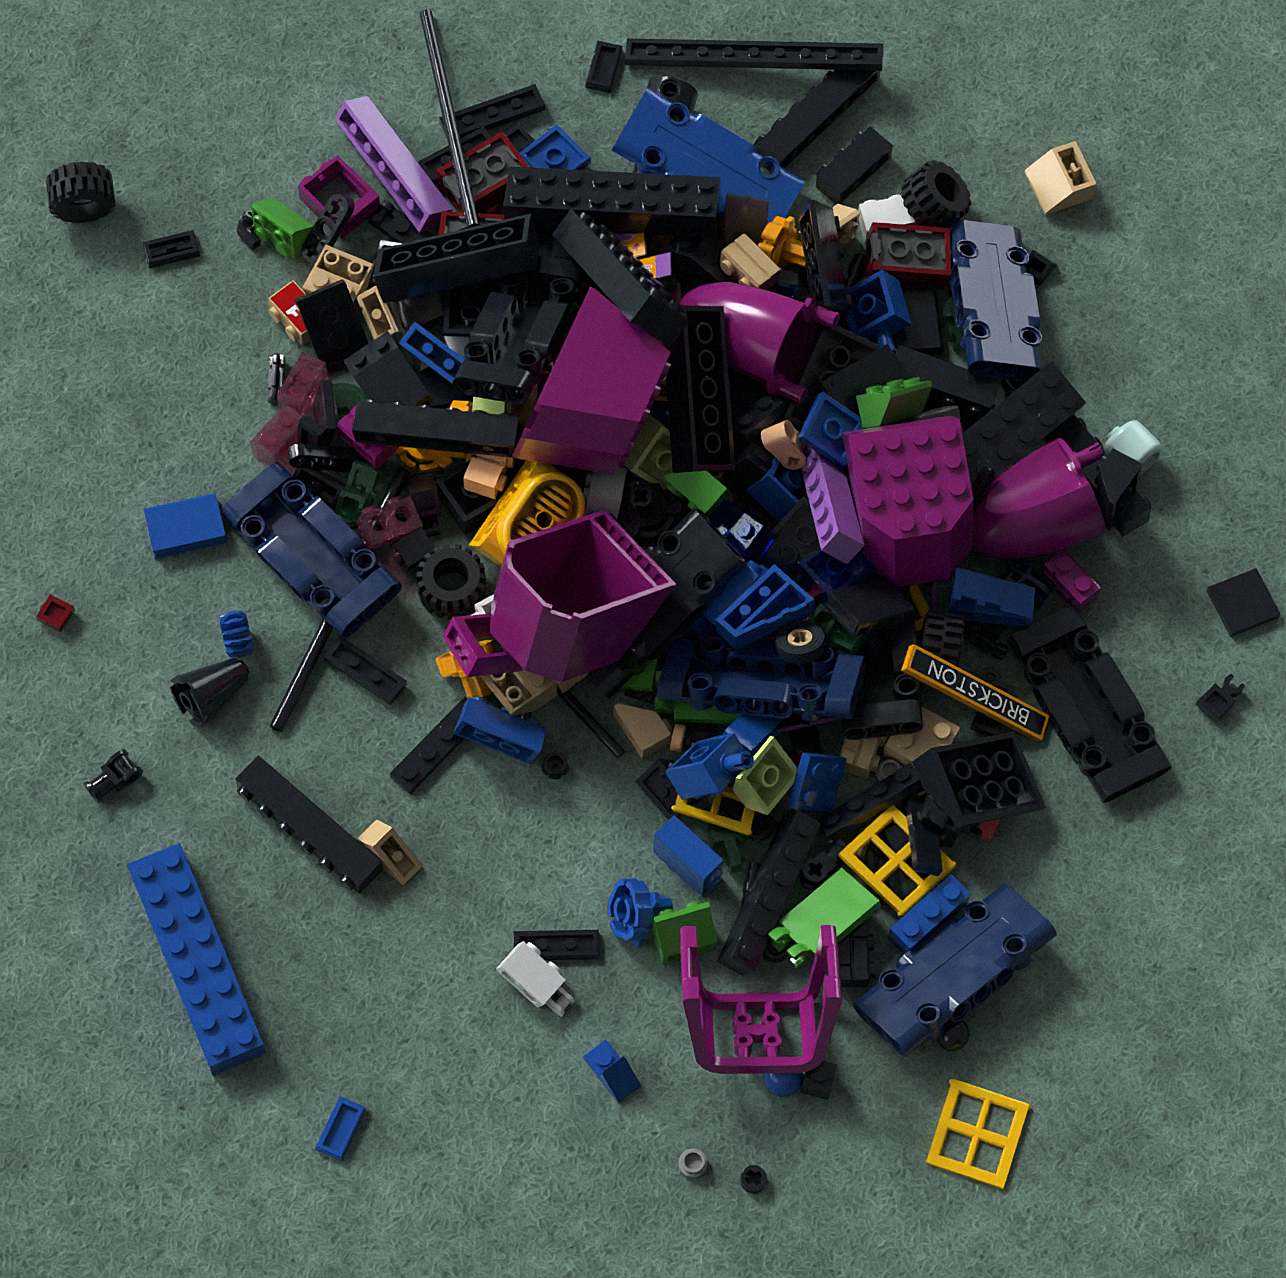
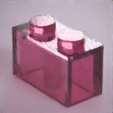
[250,404,303,466]

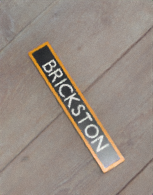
[901,644,1049,742]

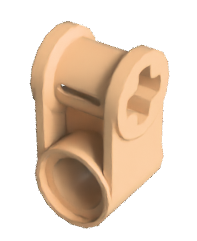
[761,420,806,470]

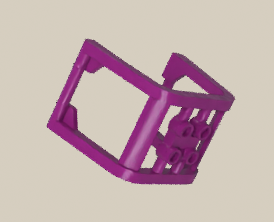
[680,925,842,1074]

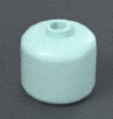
[1103,420,1163,476]

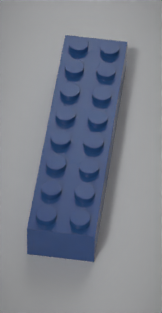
[127,843,266,1076]

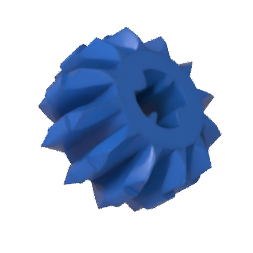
[219,610,254,658]

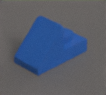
[583,1040,641,1103]

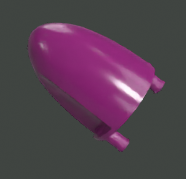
[680,282,840,404]
[971,438,1106,559]

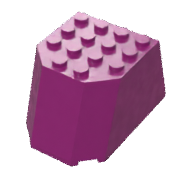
[512,287,671,475]
[842,415,973,588]
[490,509,676,682]

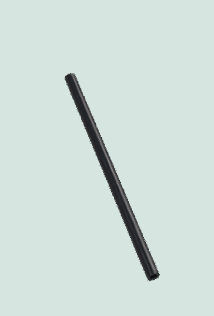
[420,9,480,228]
[269,467,410,732]

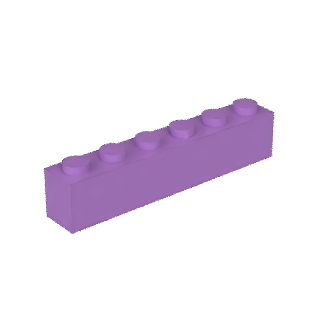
[335,96,453,232]
[801,445,864,564]

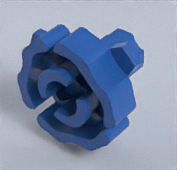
[607,878,673,947]

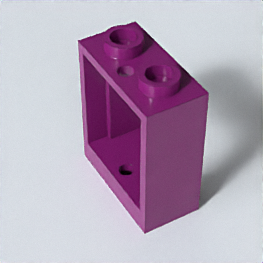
[298,155,380,239]
[442,613,523,677]

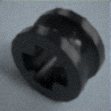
[740,1165,767,1193]

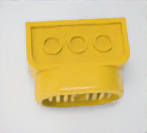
[468,460,585,568]

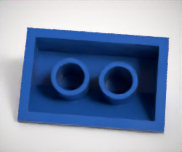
[453,697,546,764]

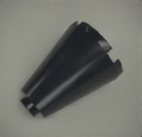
[170,658,249,726]

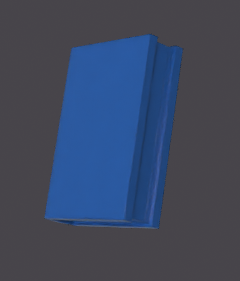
[144,493,227,559]

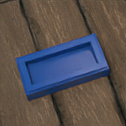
[315,1096,366,1161]

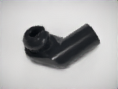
[236,210,261,250]

